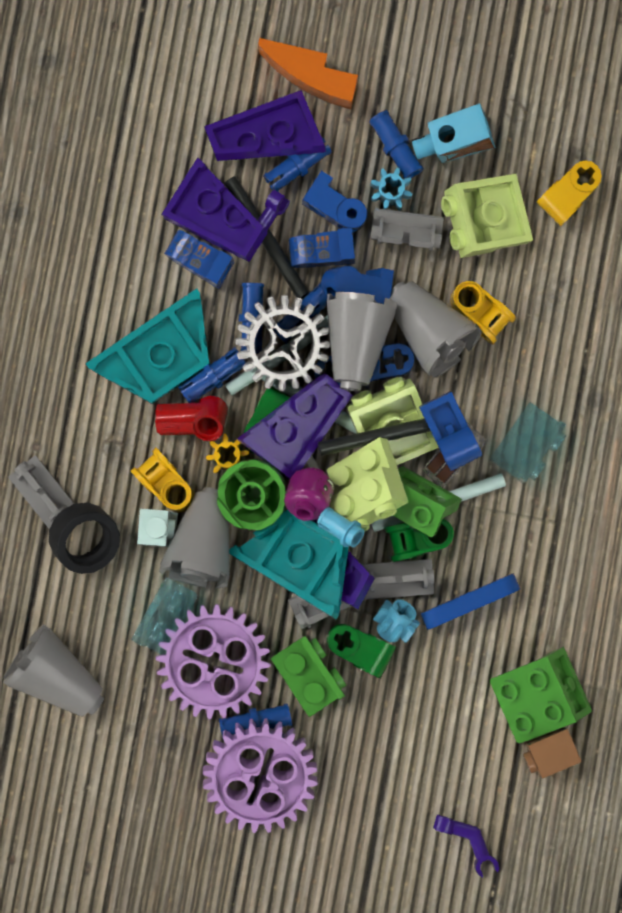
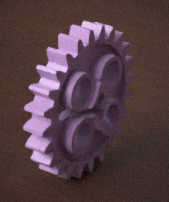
[156,604,271,720]
[203,718,318,833]

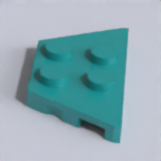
[85,288,210,404]
[229,510,349,619]

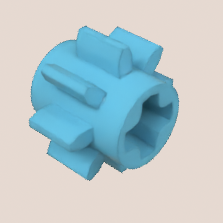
[370,167,412,211]
[373,600,420,643]

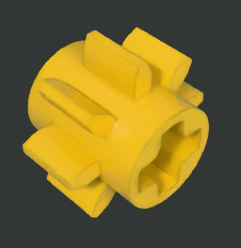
[206,434,250,474]

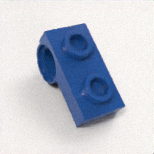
[419,391,483,471]

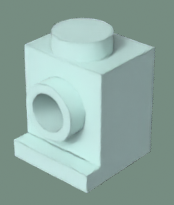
[137,509,178,547]

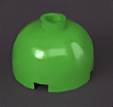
[217,459,288,530]

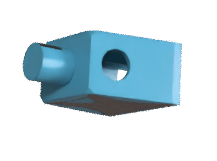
[412,103,496,163]

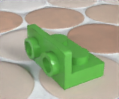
[393,466,462,537]

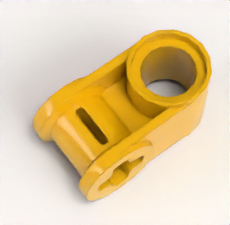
[536,160,602,226]
[450,281,517,345]
[130,447,194,513]

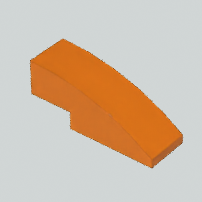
[258,38,358,110]

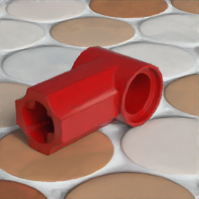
[155,396,228,441]

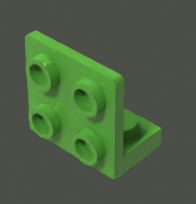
[270,635,347,717]
[490,647,592,744]

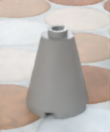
[390,281,482,377]
[326,292,397,391]
[159,487,230,588]
[3,624,104,717]

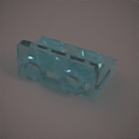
[489,402,567,483]
[131,577,198,654]

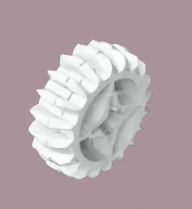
[235,295,331,391]

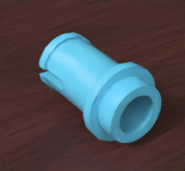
[317,507,364,548]

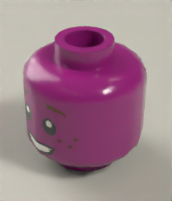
[284,467,334,521]

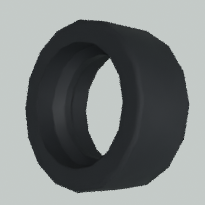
[49,502,120,574]

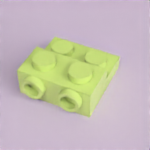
[441,174,533,258]
[346,377,439,465]
[327,437,408,532]

